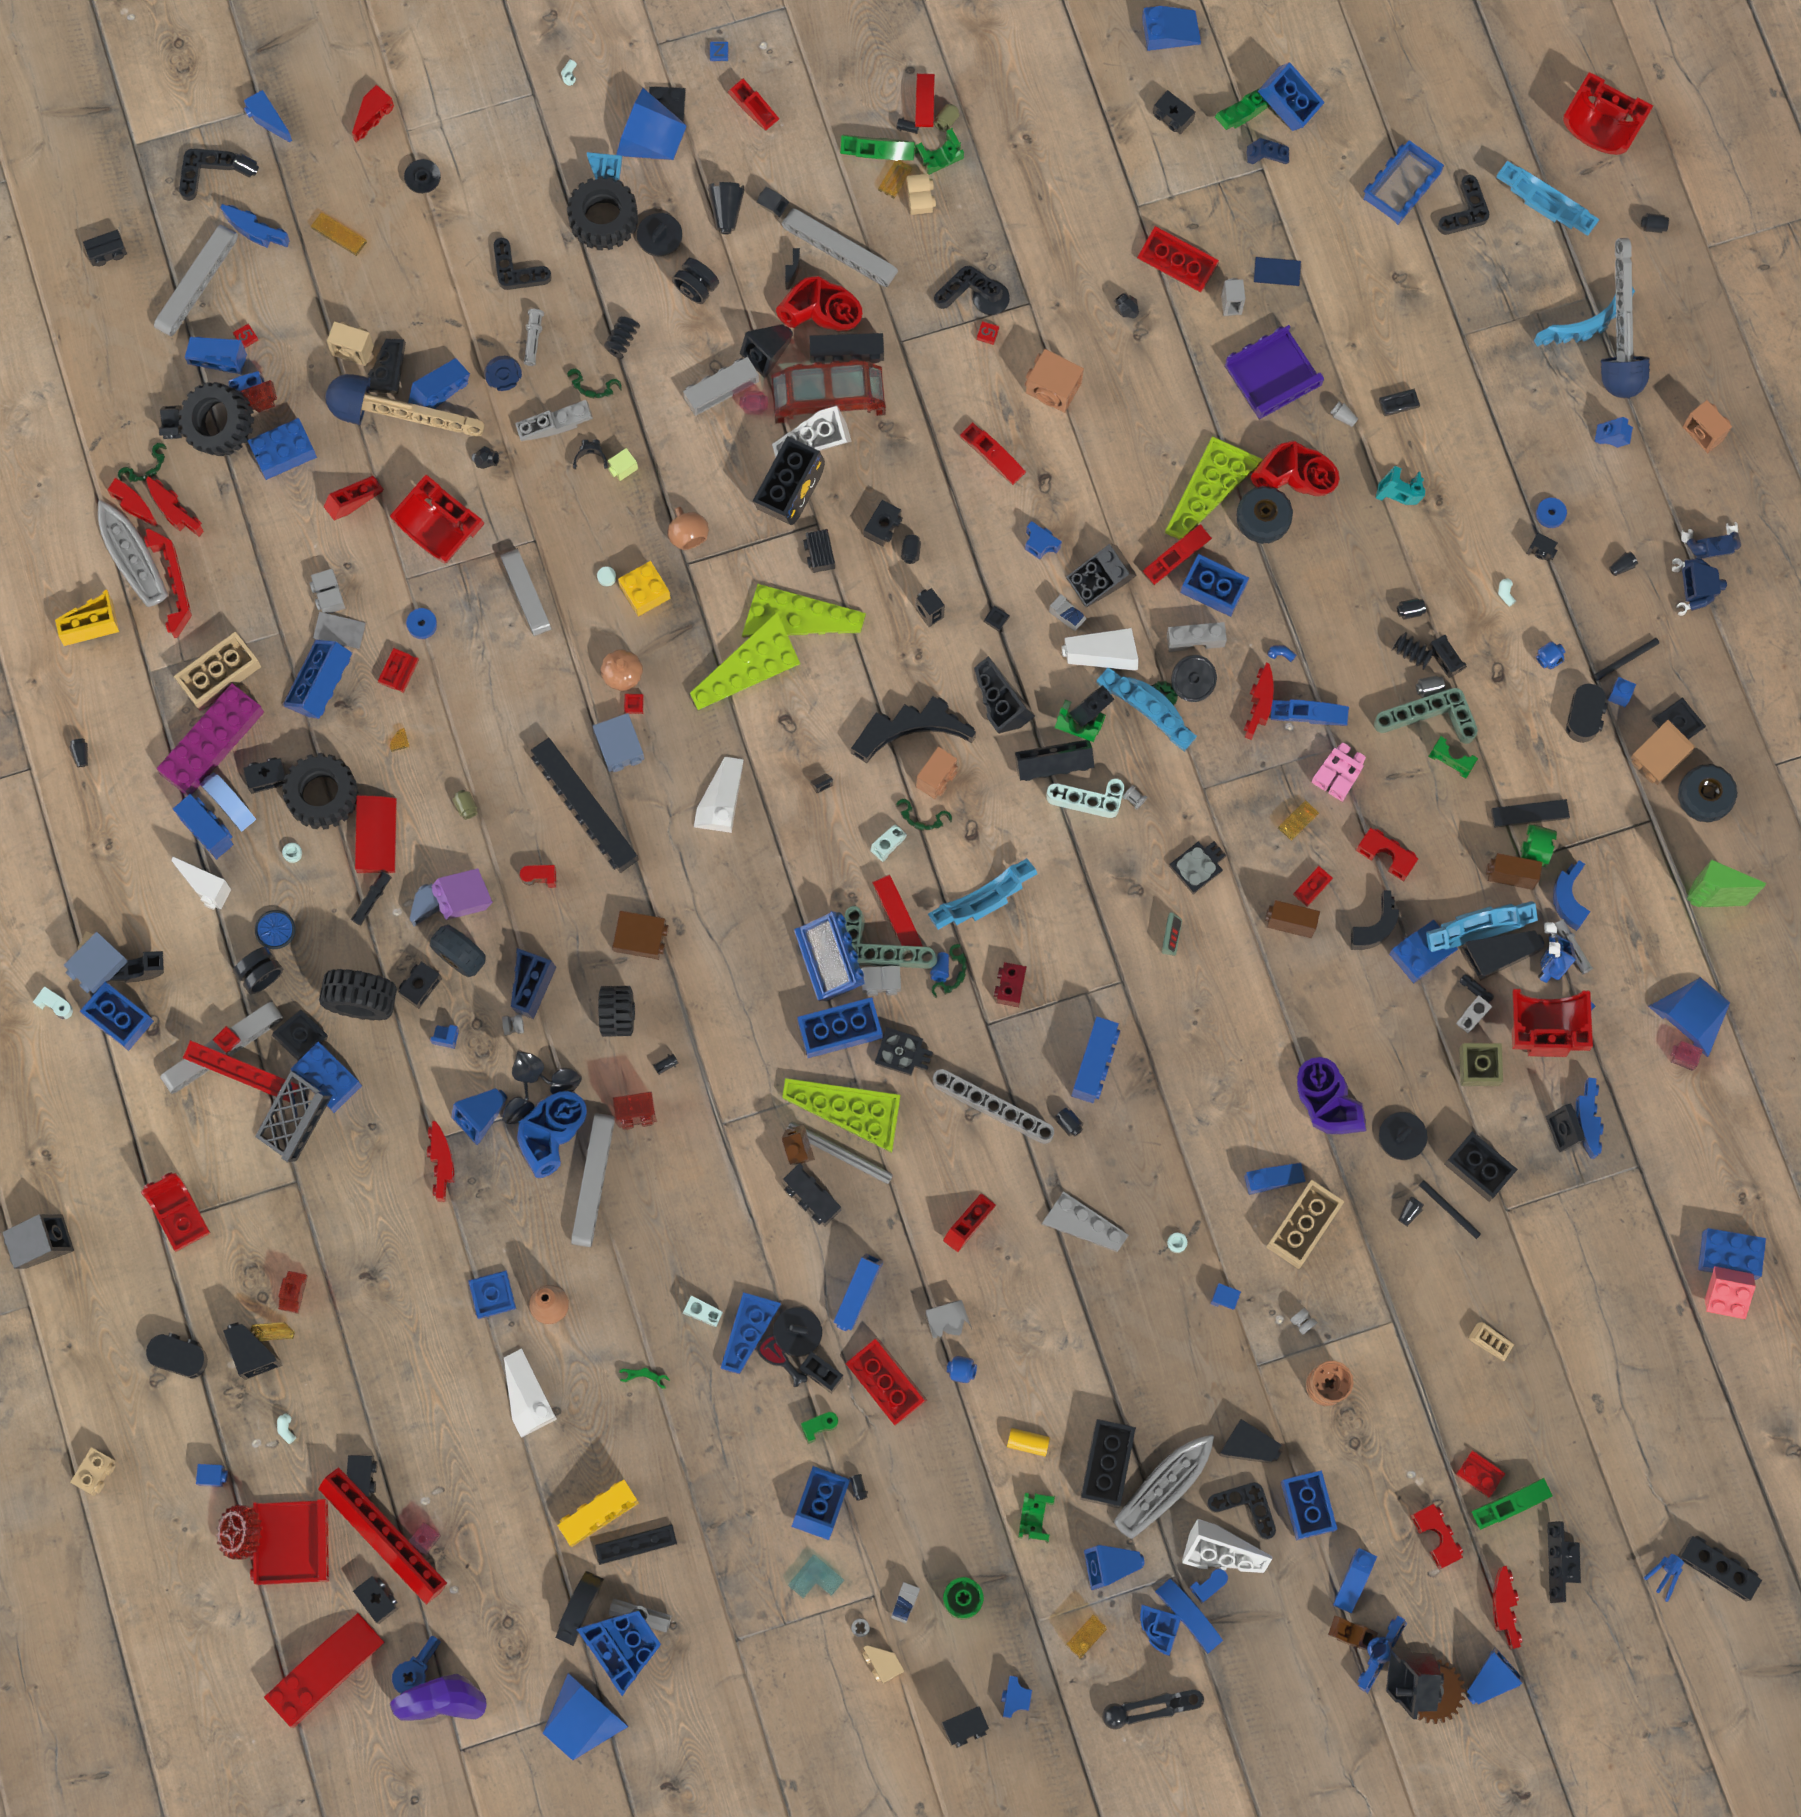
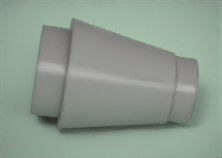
[1330,401,1359,427]

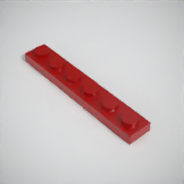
[183,1040,299,1102]

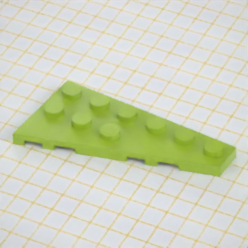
[1165,436,1263,540]
[742,584,866,637]
[690,613,801,711]
[782,1078,901,1153]

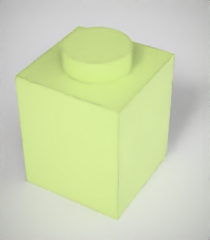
[608,448,638,481]

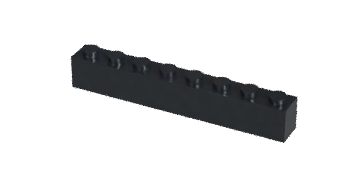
[530,737,639,873]

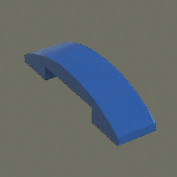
[1155,1579,1223,1654]

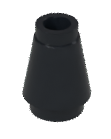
[1609,551,1638,576]
[69,738,88,768]
[1398,1196,1424,1227]

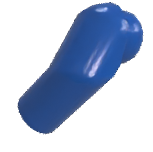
[1268,645,1297,662]

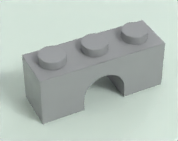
[1167,622,1227,652]

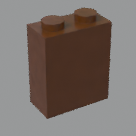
[1486,853,1543,890]
[1265,900,1320,939]
[612,911,669,960]

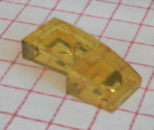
[1278,800,1319,841]

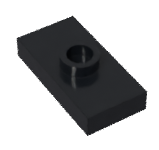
[1379,388,1420,417]

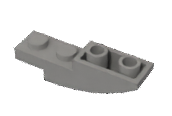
[515,400,593,441]

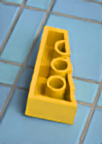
[557,1480,639,1547]

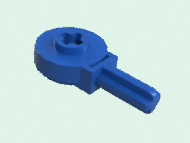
[392,1636,441,1694]

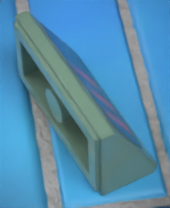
[1161,912,1182,956]

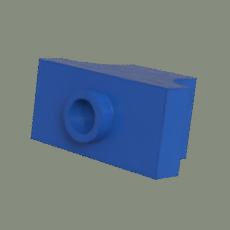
[1595,417,1633,448]
[1025,521,1062,560]
[1001,1676,1032,1718]

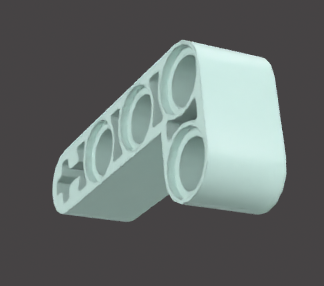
[1046,779,1124,818]

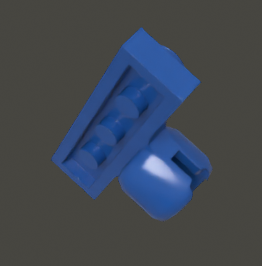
[1358,1616,1407,1694]

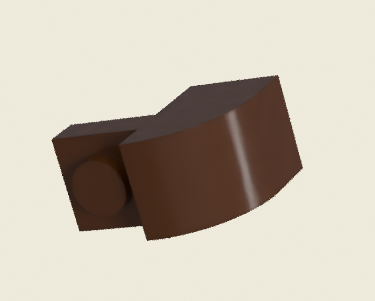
[1328,1616,1378,1651]

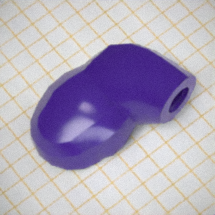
[1297,1057,1367,1135]
[390,1674,487,1721]

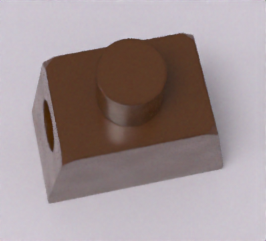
[782,1124,815,1165]

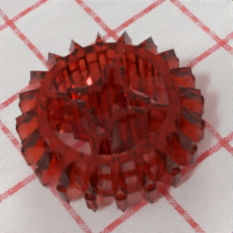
[216,1505,263,1560]

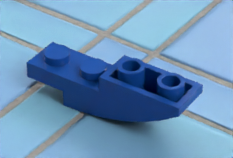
[221,204,290,248]
[1271,699,1349,726]
[1576,1078,1604,1159]

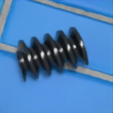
[604,316,640,359]
[1391,632,1433,670]

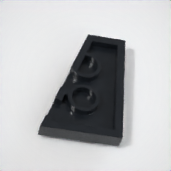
[368,338,406,394]

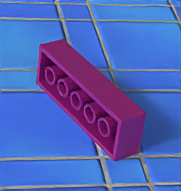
[156,683,264,796]

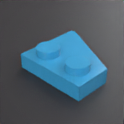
[587,152,623,182]

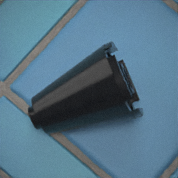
[708,182,745,235]

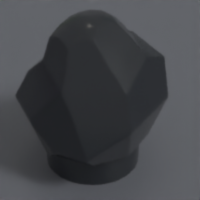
[1114,292,1139,319]
[472,446,499,469]

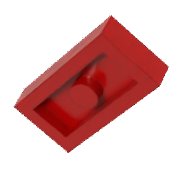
[1293,866,1333,907]

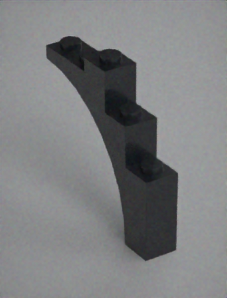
[851,696,976,764]

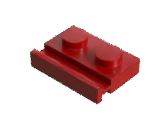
[378,648,419,693]
[1456,1450,1505,1498]

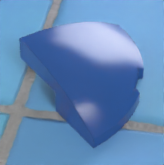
[1140,1605,1181,1656]

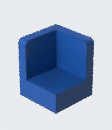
[430,1025,459,1049]
[1211,1283,1241,1310]

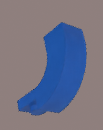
[1553,860,1590,931]

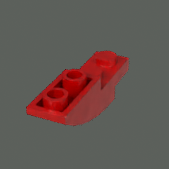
[960,422,1026,485]
[146,476,204,537]
[1143,524,1212,585]
[1243,662,1274,740]
[427,1121,455,1202]
[1493,1565,1522,1650]

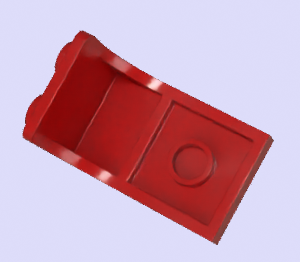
[141,1172,211,1252]

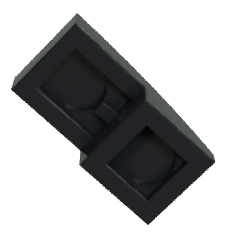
[785,248,800,290]

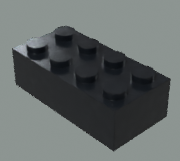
[1080,1419,1136,1508]

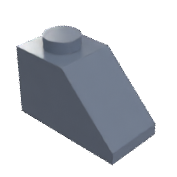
[410,883,440,926]

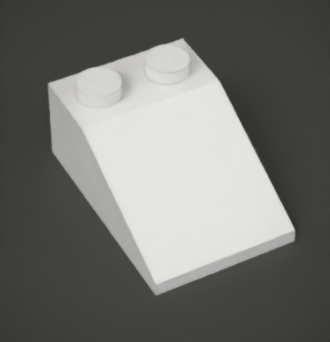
[172,857,231,910]

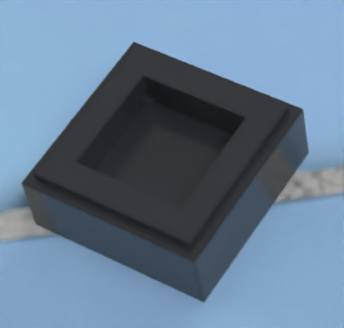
[984,605,1010,632]

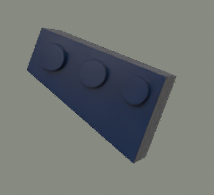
[511,948,557,1019]

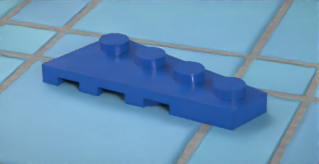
[721,1292,781,1374]

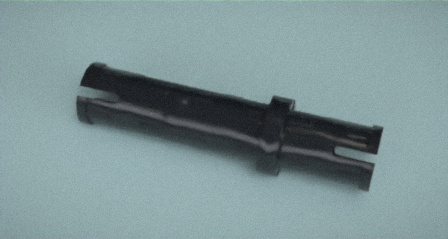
[350,871,392,926]

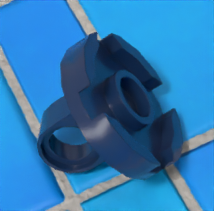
[484,355,522,391]

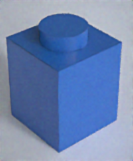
[1608,677,1636,707]
[196,1464,228,1487]

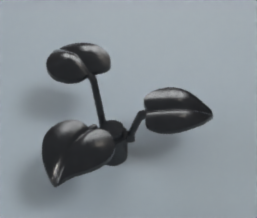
[503,1051,582,1124]

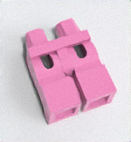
[1311,743,1366,802]

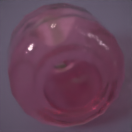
[740,391,768,415]

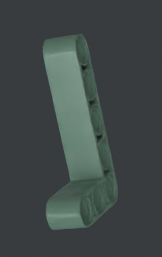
[1374,688,1478,744]
[845,906,937,969]

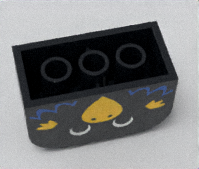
[753,436,825,525]

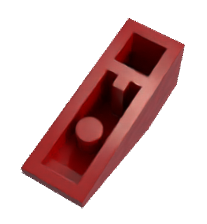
[323,476,384,521]
[943,1194,996,1252]

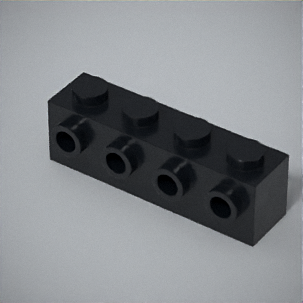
[809,333,884,365]
[1015,740,1095,781]

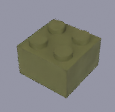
[1459,1043,1503,1086]

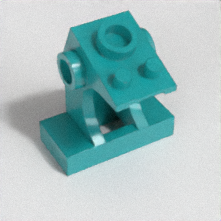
[1375,466,1425,505]

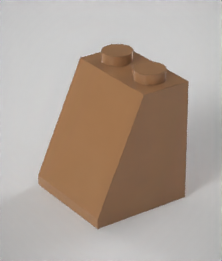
[1631,720,1695,785]

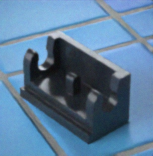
[1428,634,1467,678]

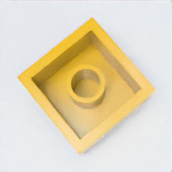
[618,561,671,617]

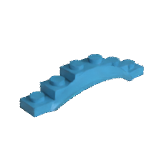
[1496,161,1599,236]
[1534,287,1635,347]
[1096,668,1197,752]
[928,858,1037,930]
[1426,901,1538,952]

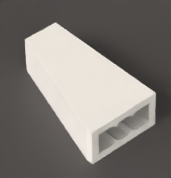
[1061,628,1138,670]

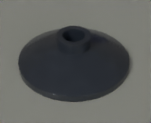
[404,159,441,194]
[973,280,1010,315]

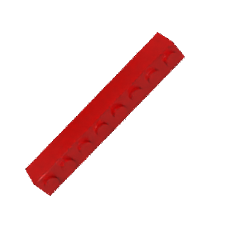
[318,1467,447,1605]

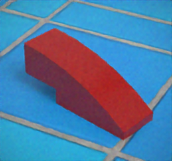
[915,73,935,127]
[727,78,780,131]
[108,478,158,527]

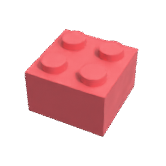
[1705,1266,1756,1319]

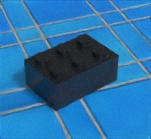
[1444,1131,1518,1202]

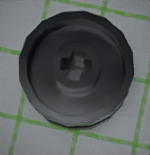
[672,257,719,304]
[233,947,284,995]

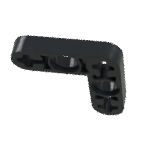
[179,149,234,201]
[1437,174,1490,235]
[494,238,552,290]
[934,266,1003,309]
[1207,1482,1276,1540]

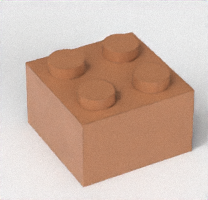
[1683,400,1732,454]
[916,746,958,799]

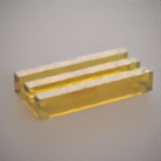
[878,160,912,199]
[250,1322,295,1341]

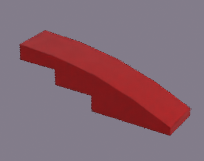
[872,874,923,947]

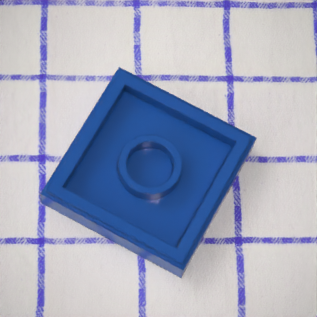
[468,1270,516,1319]

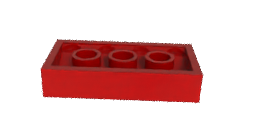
[1137,226,1219,293]
[355,796,397,873]
[845,1338,927,1426]

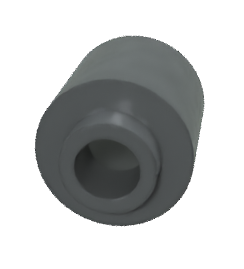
[1416,675,1445,698]

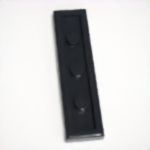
[1491,799,1570,828]
[595,1524,677,1565]

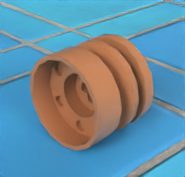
[1306,1361,1354,1406]

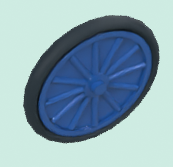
[255,910,296,949]

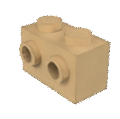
[70,1447,115,1496]

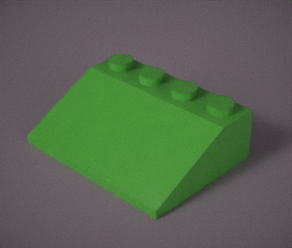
[1686,860,1766,907]

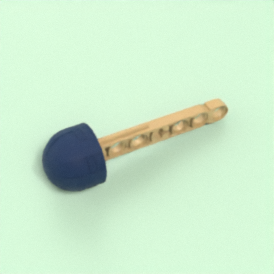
[326,374,484,436]

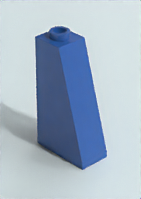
[833,1253,884,1331]

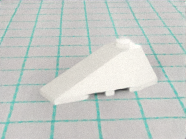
[772,406,852,457]
[694,757,744,833]
[504,1349,557,1438]
[1182,1519,1272,1573]

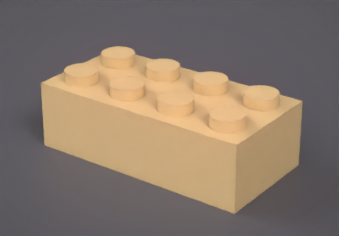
[174,632,261,711]
[1266,1180,1344,1269]

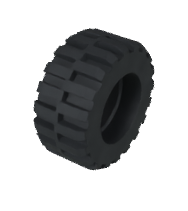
[567,176,638,251]
[179,382,254,456]
[282,753,359,830]
[319,969,397,1021]

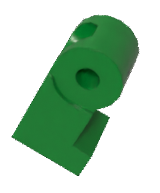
[800,1412,838,1444]

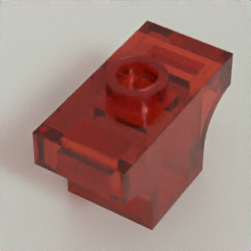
[241,380,277,413]
[278,1271,308,1314]

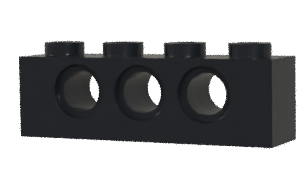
[1678,1536,1762,1602]

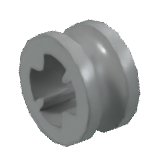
[851,1619,870,1637]

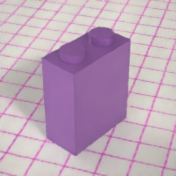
[432,869,493,920]

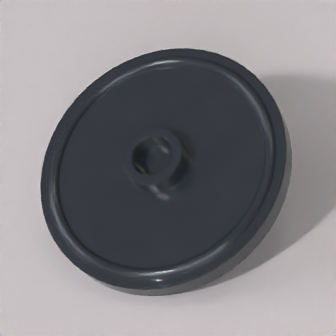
[637,213,683,257]
[1171,655,1217,702]
[1379,1112,1428,1160]
[773,1307,822,1357]

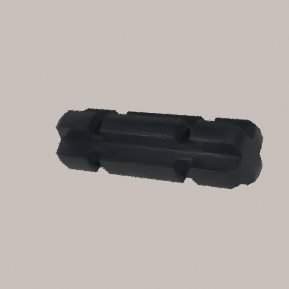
[1459,974,1494,1003]

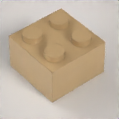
[327,321,374,366]

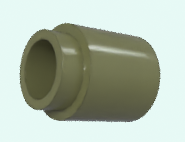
[933,104,960,132]
[452,790,478,820]

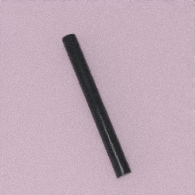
[1593,637,1660,681]
[1418,1180,1481,1239]

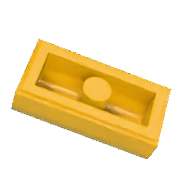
[1007,1428,1050,1457]

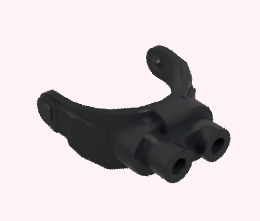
[573,439,608,469]

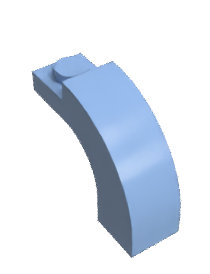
[199,772,256,832]

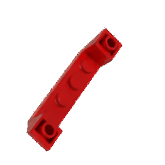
[144,529,192,638]

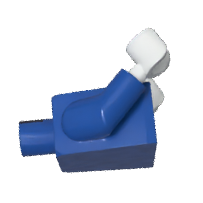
[1538,922,1576,983]

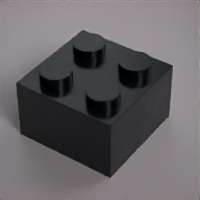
[941,1706,989,1748]

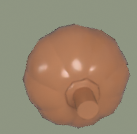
[668,507,709,550]
[601,649,643,691]

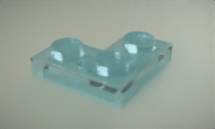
[788,1554,844,1599]

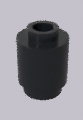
[230,153,259,178]
[1641,213,1669,233]
[901,535,921,564]
[1397,598,1426,620]
[1055,1107,1084,1137]

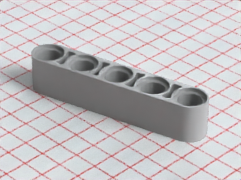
[500,548,552,636]

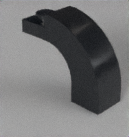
[1351,890,1399,950]
[108,951,164,983]
[555,1571,604,1646]

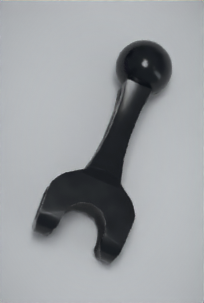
[1102,1690,1204,1730]

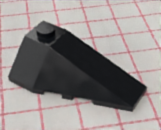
[974,656,1035,734]

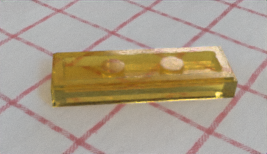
[311,212,367,256]

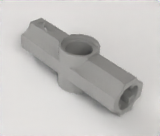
[609,1599,672,1633]

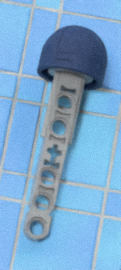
[1601,238,1650,398]

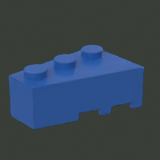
[185,337,247,375]

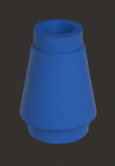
[930,952,949,982]

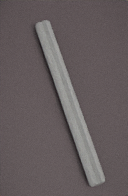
[787,1122,892,1184]

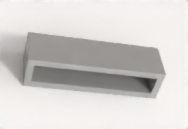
[683,357,759,416]

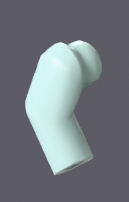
[561,59,577,86]
[1498,578,1516,607]
[277,1413,296,1444]

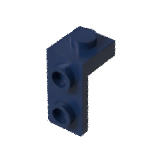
[1246,138,1289,164]

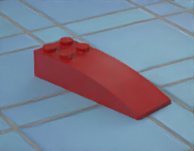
[264,1613,385,1728]

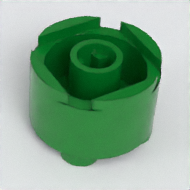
[1520,824,1557,867]
[943,1577,984,1620]

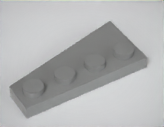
[1042,1191,1129,1252]

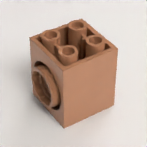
[1025,349,1084,413]

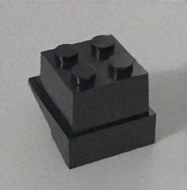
[1386,1647,1444,1720]

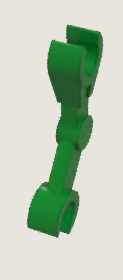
[619,1368,670,1389]

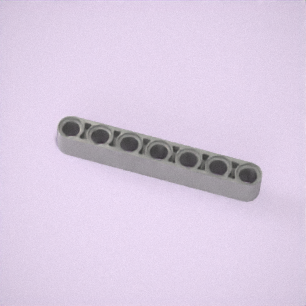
[782,208,898,287]
[154,225,238,337]
[160,1002,283,1094]
[933,1069,1054,1144]
[571,1113,615,1247]

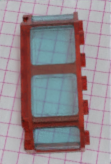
[771,360,886,424]

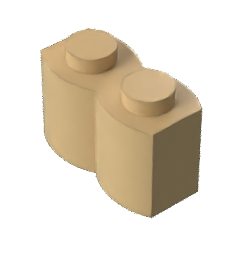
[906,174,936,215]

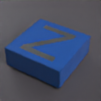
[710,42,728,61]

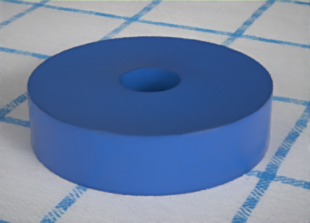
[1536,498,1567,528]
[406,608,437,639]

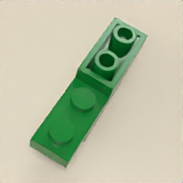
[1215,88,1270,130]
[840,134,915,160]
[1471,1478,1553,1530]

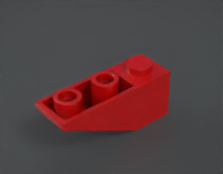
[352,85,394,143]

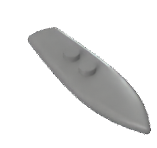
[98,500,168,607]
[1114,1435,1214,1539]

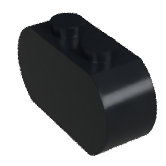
[1565,684,1608,743]
[146,1333,208,1379]

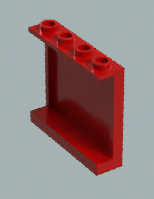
[250,1499,329,1585]

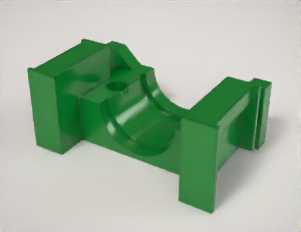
[915,128,964,175]
[1055,699,1106,742]
[1428,736,1478,779]
[1018,1493,1055,1544]

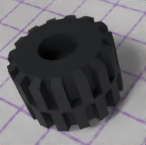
[598,986,635,1037]

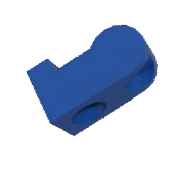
[228,371,267,397]
[1189,1569,1228,1604]

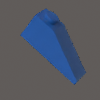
[244,90,292,142]
[1244,1163,1306,1195]
[1333,1548,1377,1614]

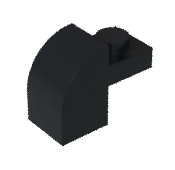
[159,405,183,439]

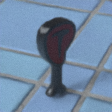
[757,1334,808,1387]

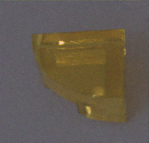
[390,728,410,752]

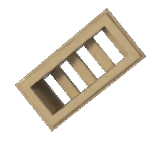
[1468,1322,1514,1361]

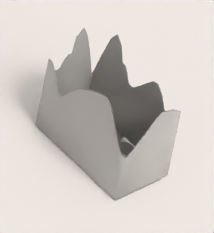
[926,1300,972,1339]

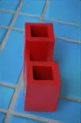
[1356,827,1419,882]
[1410,1504,1463,1570]

